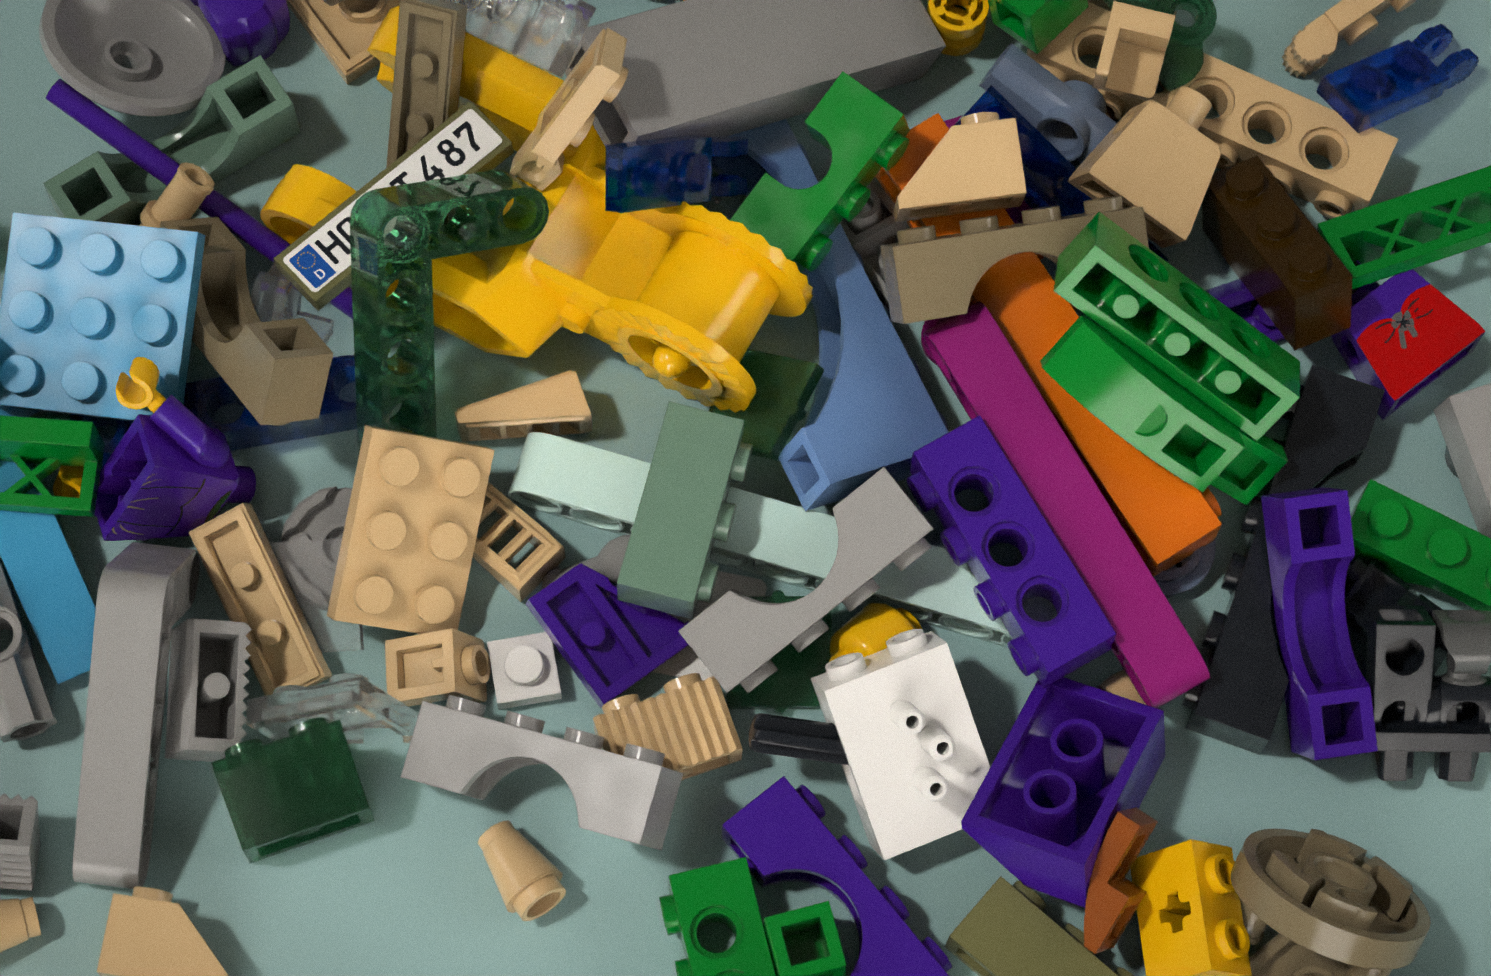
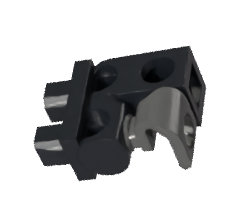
[1364,605,1491,782]

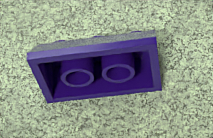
[961,677,1165,908]

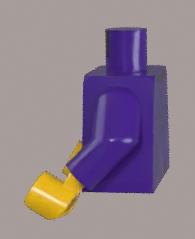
[53,357,256,541]

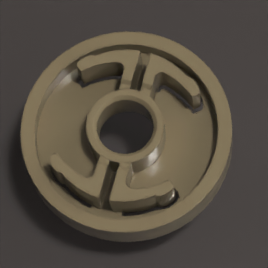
[1231,829,1431,976]

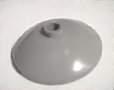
[39,0,226,116]

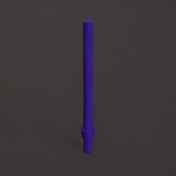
[45,79,369,321]

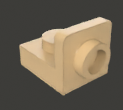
[385,628,491,708]

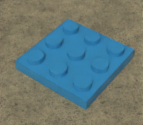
[0,212,206,421]

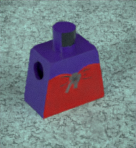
[1331,260,1486,420]

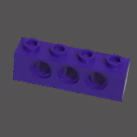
[907,415,1117,688]

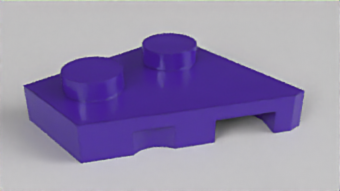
[525,563,689,708]

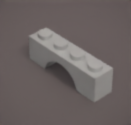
[678,467,934,693]
[401,695,683,851]

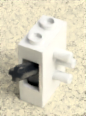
[749,629,990,861]

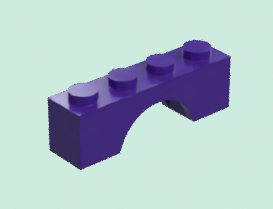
[1261,487,1378,760]
[721,776,952,976]

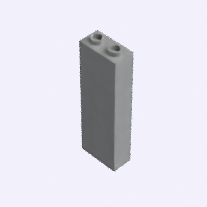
[560,0,946,169]

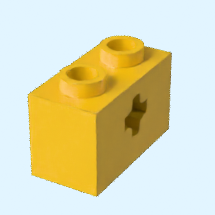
[1130,839,1252,976]

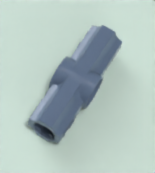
[979,43,1117,163]

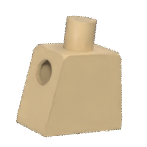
[1067,87,1221,248]

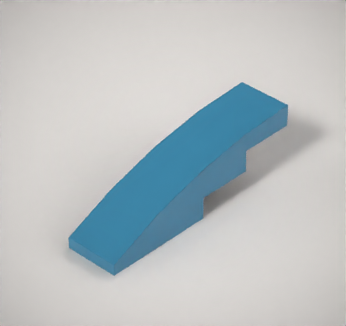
[0,461,96,684]

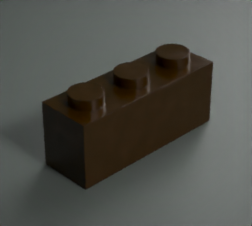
[1202,156,1352,351]

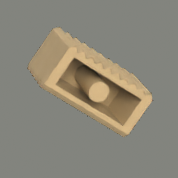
[593,673,743,781]

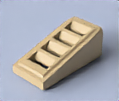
[454,370,592,442]
[473,482,566,602]

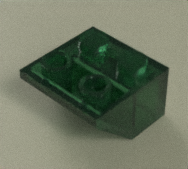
[211,717,375,863]

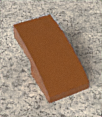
[1084,807,1158,954]

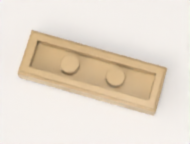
[189,503,333,706]

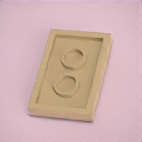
[327,425,495,634]

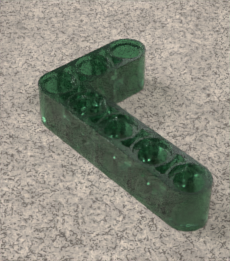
[349,170,549,458]

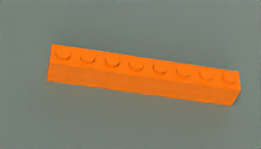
[875,113,1222,577]

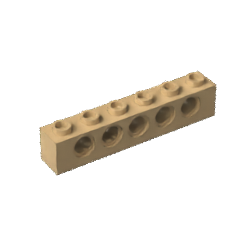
[1027,2,1398,219]

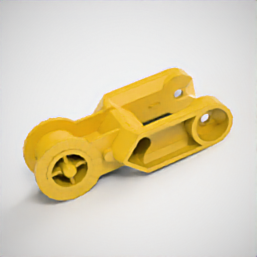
[260,6,813,413]

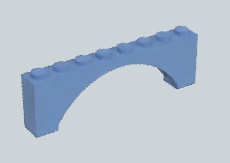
[680,119,949,511]

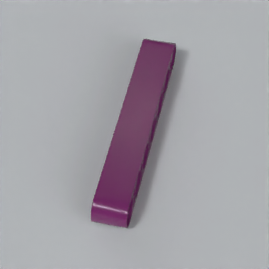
[923,301,1210,709]

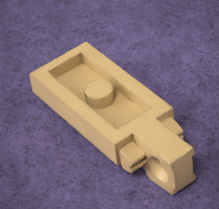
[510,28,628,191]

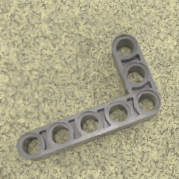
[72,542,200,889]

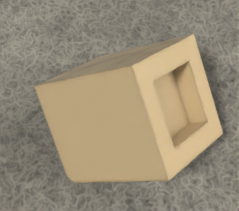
[1092,1,1175,101]

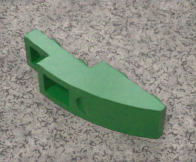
[1040,315,1288,505]

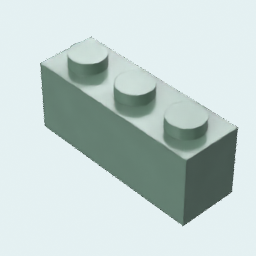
[617,401,753,620]

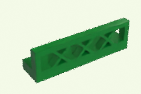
[1317,166,1491,289]
[0,415,105,517]

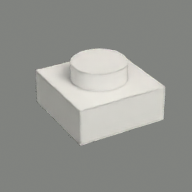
[487,632,562,710]

